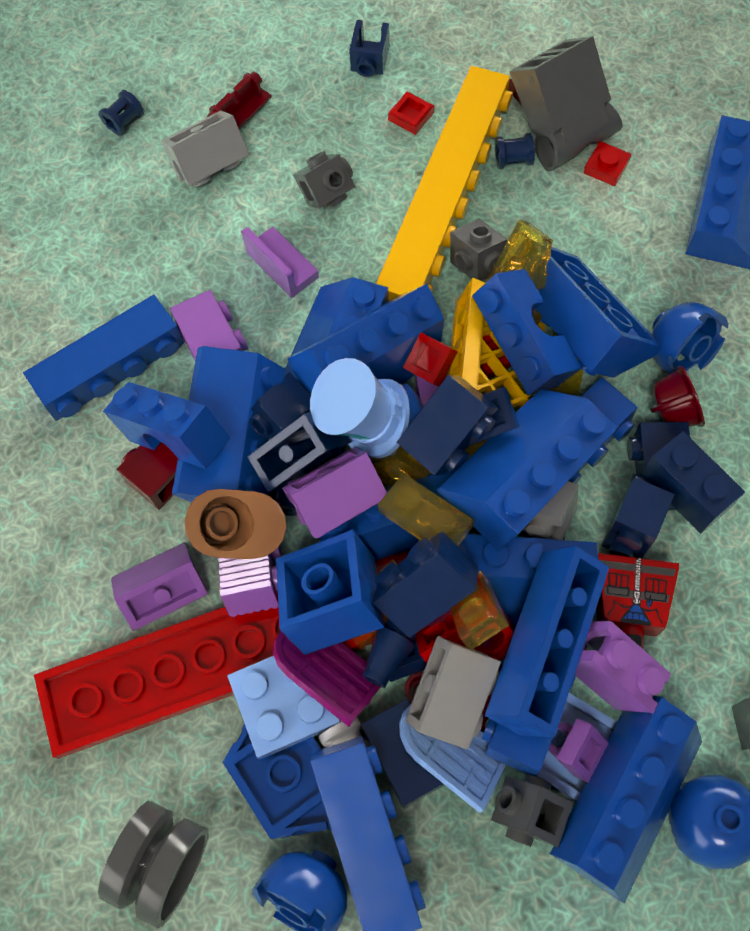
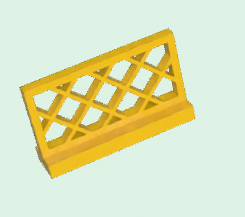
[447,278,546,408]

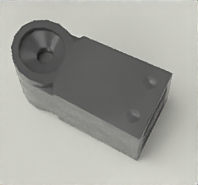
[509,36,623,172]

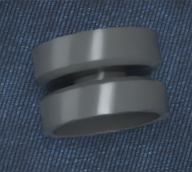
[98,801,208,928]

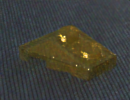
[485,220,553,325]

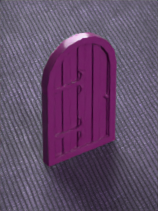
[273,631,381,727]

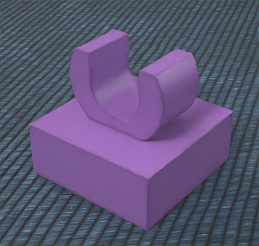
[548,718,608,783]

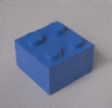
[276,530,384,655]

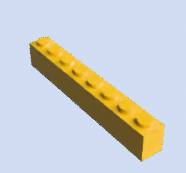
[376,65,513,302]

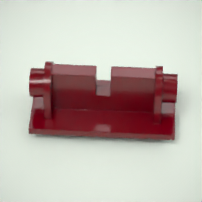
[206,71,272,129]

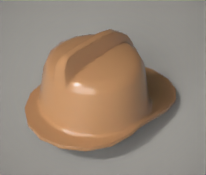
[184,489,287,559]

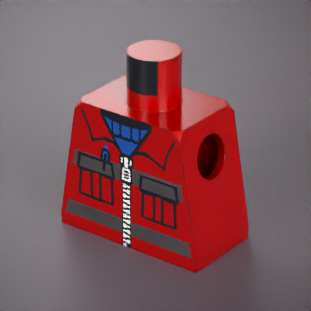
[596,553,679,650]

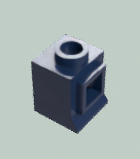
[349,20,390,77]
[249,372,311,440]

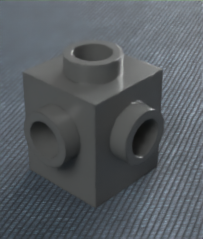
[293,151,355,208]
[450,219,507,281]
[491,774,573,848]

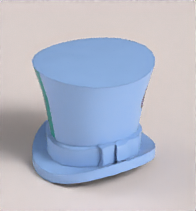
[310,358,410,458]

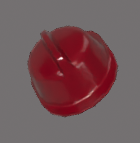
[650,366,705,427]

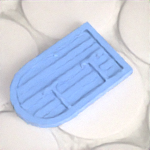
[399,703,506,813]

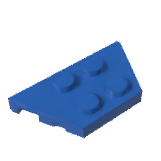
[222,723,332,839]

